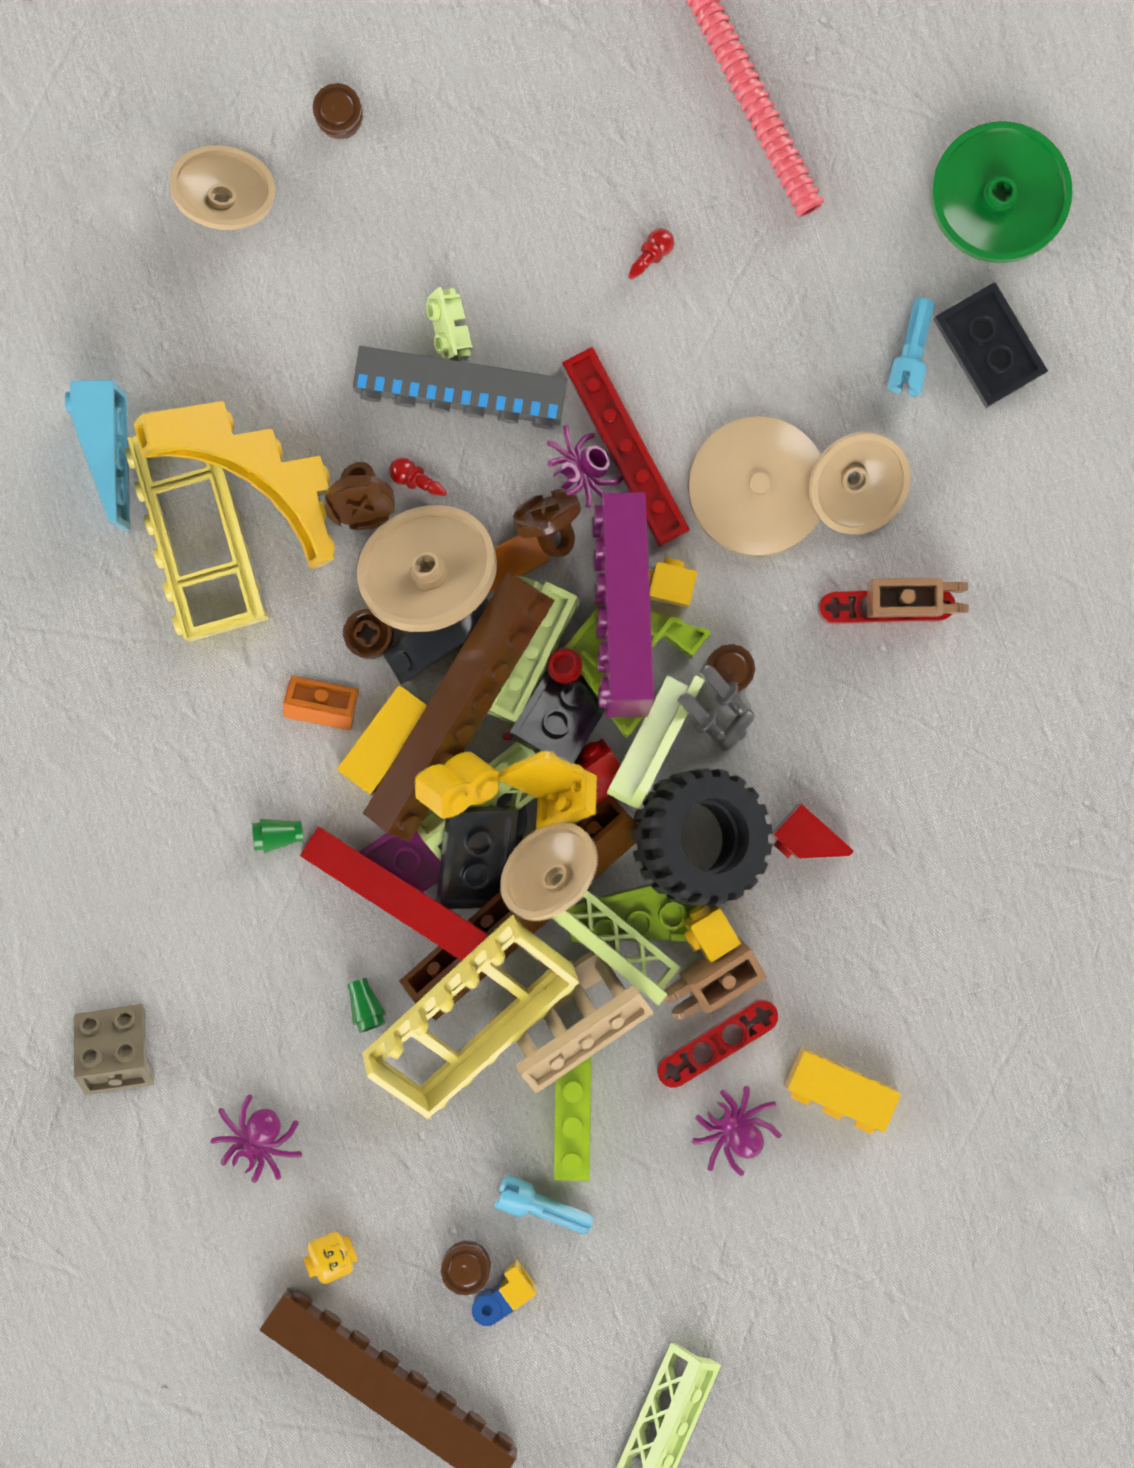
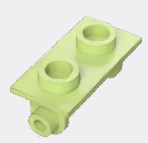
[426,287,473,360]

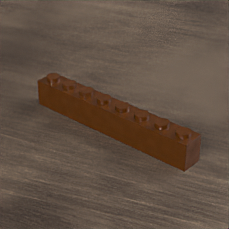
[362,571,555,842]
[399,795,638,1021]
[259,1288,517,1468]

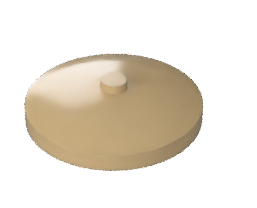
[688,416,821,557]
[357,505,497,632]

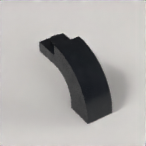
[383,597,489,684]

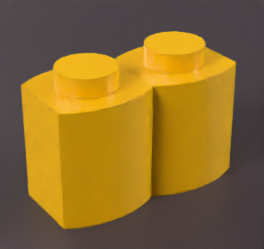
[415,752,499,818]

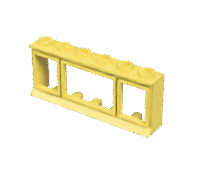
[125,436,270,642]
[362,914,579,1119]

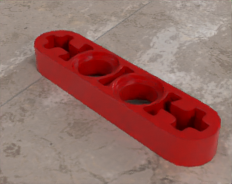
[818,591,955,624]
[657,999,778,1088]

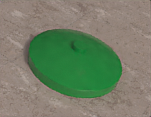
[930,121,1073,263]

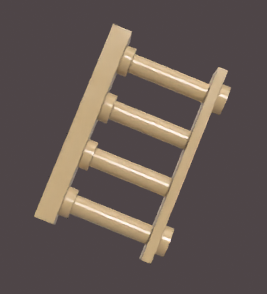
[490,942,654,1094]

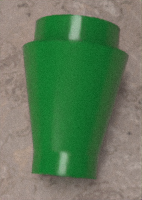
[251,819,303,853]
[347,978,386,1033]

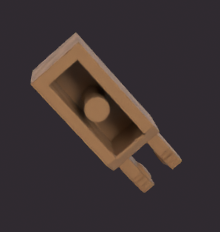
[867,578,969,618]
[663,936,767,1021]

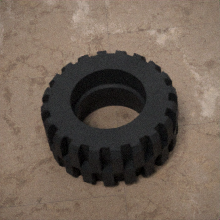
[631,768,773,906]

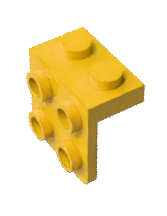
[499,751,597,830]

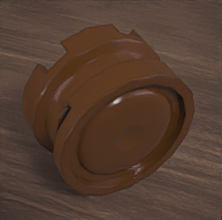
[312,83,363,139]
[343,609,394,659]
[706,644,755,693]
[441,1240,491,1296]

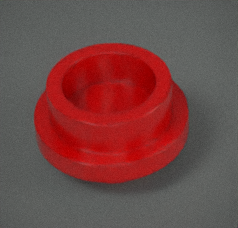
[547,648,583,684]

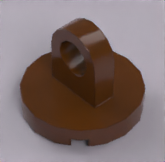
[325,462,395,531]
[513,489,581,557]

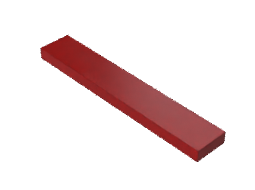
[562,346,690,547]
[300,826,490,961]

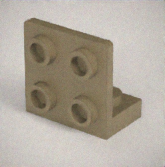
[74,1004,154,1095]

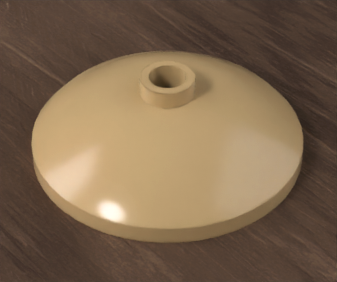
[169,145,275,230]
[809,432,911,535]
[501,823,597,921]

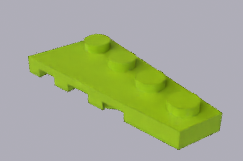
[567,883,699,942]

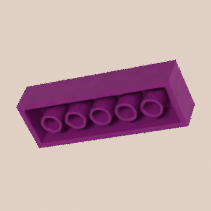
[592,492,654,718]

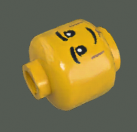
[302,1231,358,1284]

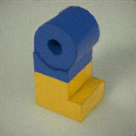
[472,1259,537,1326]

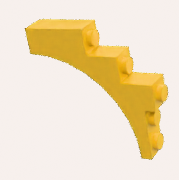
[133,401,335,569]

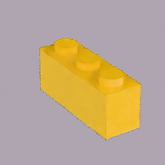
[336,685,427,795]
[784,1047,902,1134]

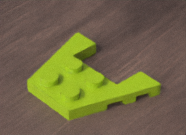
[565,605,712,738]

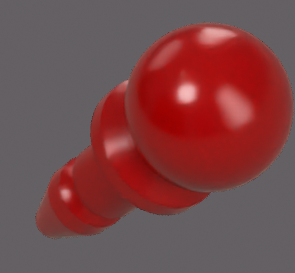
[628,228,674,279]
[389,457,447,496]

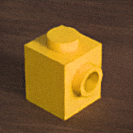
[649,558,698,608]
[683,905,741,963]

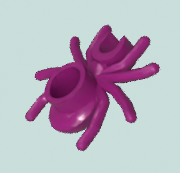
[547,425,622,508]
[691,1086,782,1176]
[210,1094,302,1183]

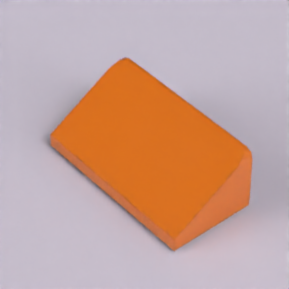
[489,535,551,593]
[283,675,359,730]

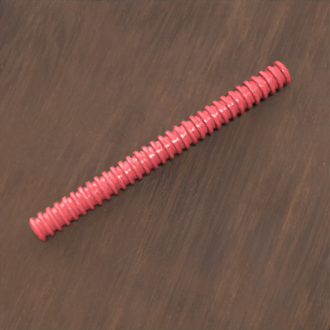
[686,0,824,216]

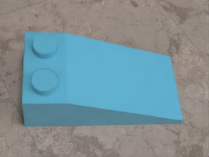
[65,380,130,531]

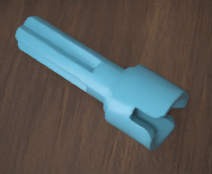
[887,297,935,397]
[494,1174,593,1234]

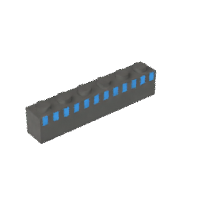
[353,345,567,429]

